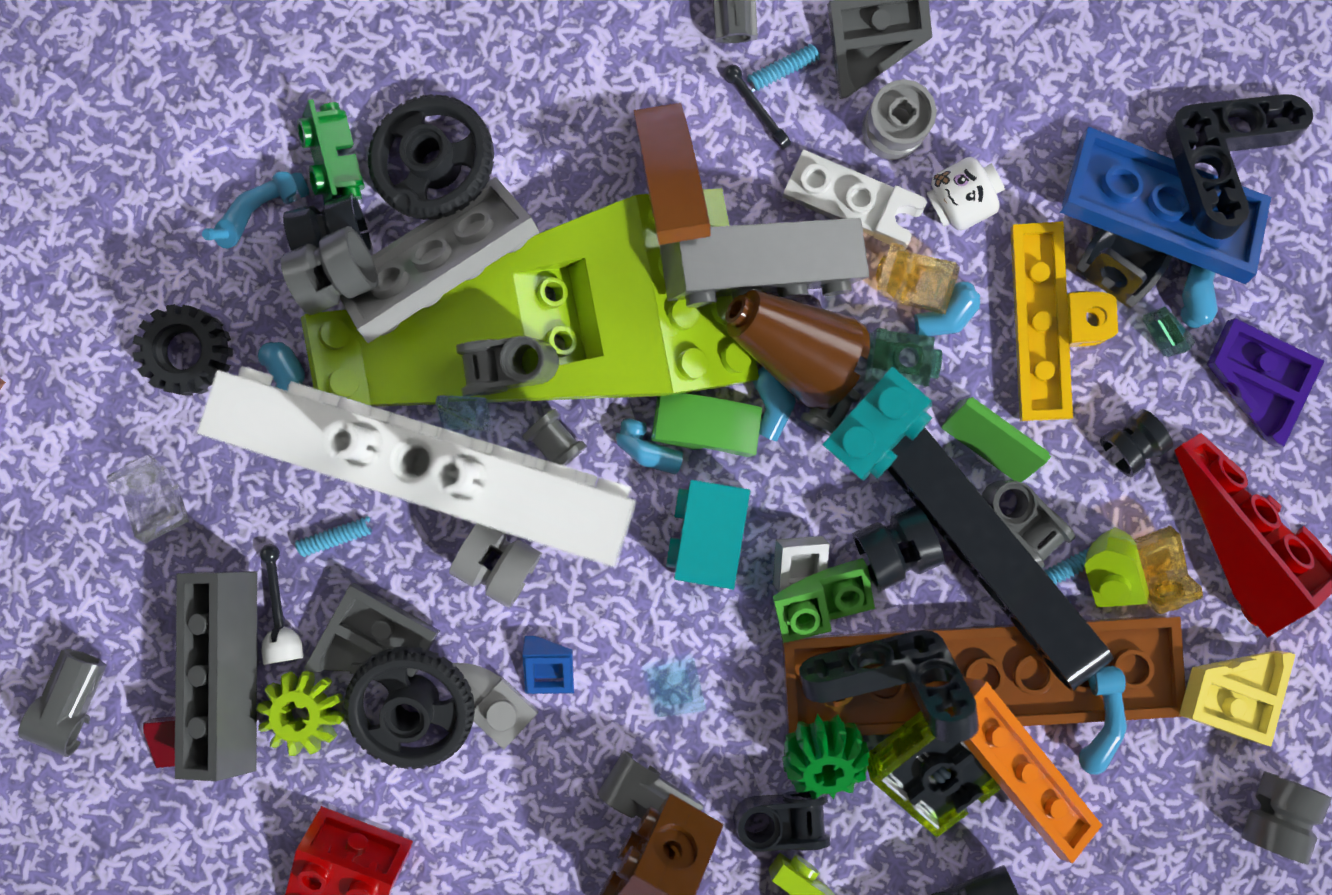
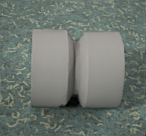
[862,79,937,160]
[449,523,542,609]

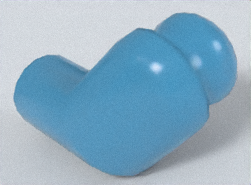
[1181,264,1218,328]
[914,281,980,338]
[258,342,305,391]
[753,367,796,442]
[616,418,683,475]

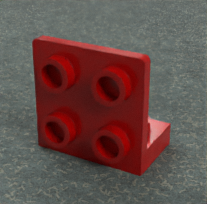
[285,806,413,895]

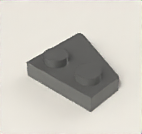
[827,0,933,99]
[304,583,440,677]

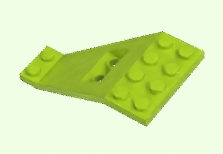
[301,188,759,406]

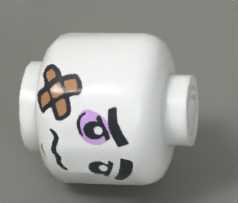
[926,157,1005,231]

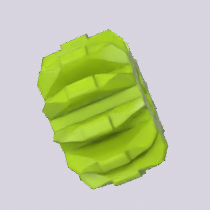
[256,670,345,756]

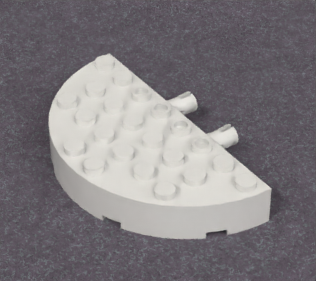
[197,366,636,567]

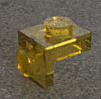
[876,243,960,314]
[1134,526,1203,614]

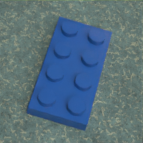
[1060,126,1272,285]

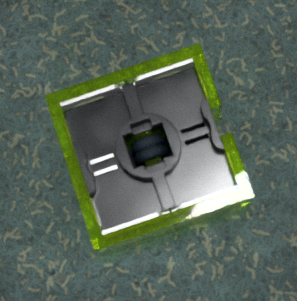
[867,707,1001,837]

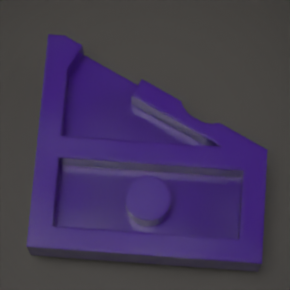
[1206,318,1325,447]

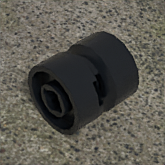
[283,193,373,256]
[853,505,945,592]

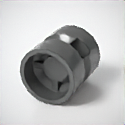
[281,226,379,315]
[1241,771,1332,865]

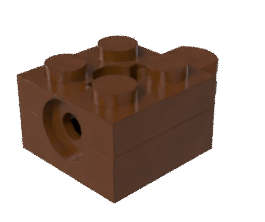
[599,793,724,895]

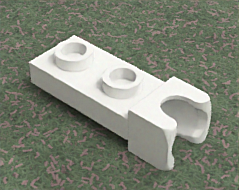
[783,149,927,250]

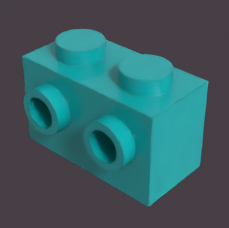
[822,367,933,481]
[666,480,751,590]

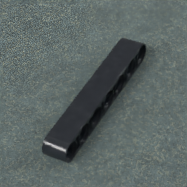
[887,428,1113,691]

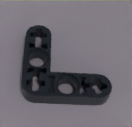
[1166,94,1314,239]
[799,630,979,743]

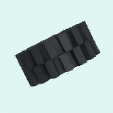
[132,304,233,396]

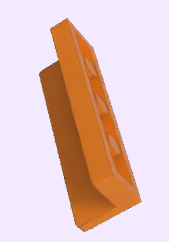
[946,677,1102,864]

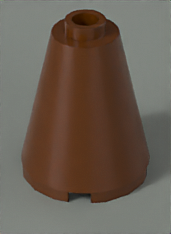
[725,290,870,410]

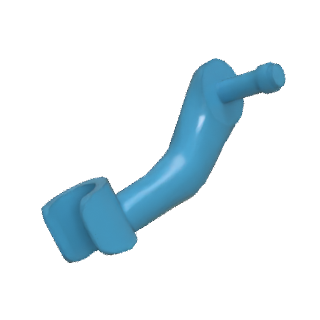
[202,172,310,249]
[1079,666,1127,775]

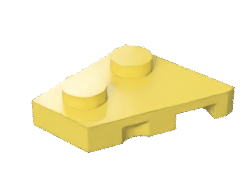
[1179,651,1295,747]

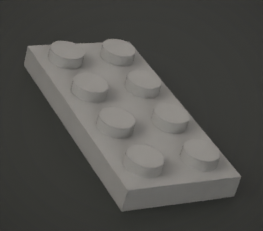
[340,177,540,343]

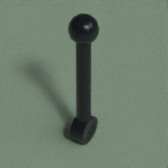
[723,64,791,150]

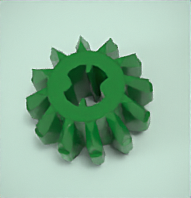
[782,714,870,800]

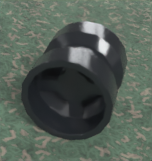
[1100,409,1173,477]

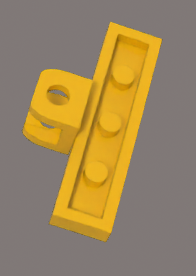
[1010,221,1118,422]

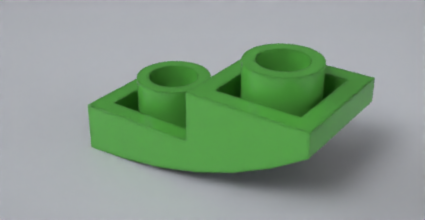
[651,393,762,457]
[773,558,875,643]

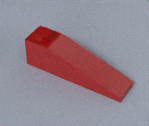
[1174,433,1332,638]

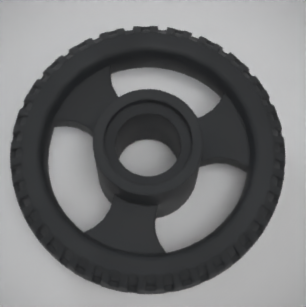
[368,94,494,220]
[344,646,475,769]

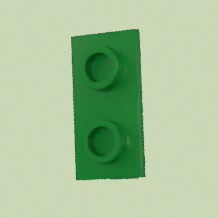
[297,99,365,203]

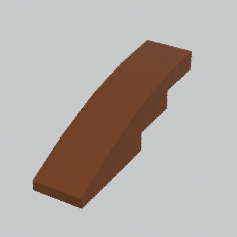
[633,103,711,245]

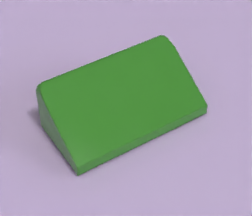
[941,397,1051,482]

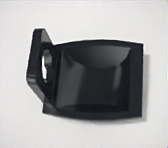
[1076,228,1173,309]

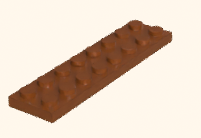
[782,615,1186,736]

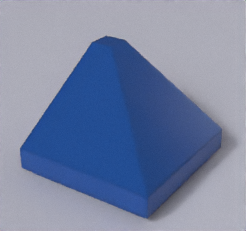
[522,636,574,694]

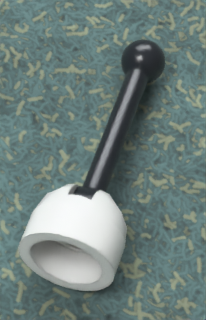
[260,544,304,665]

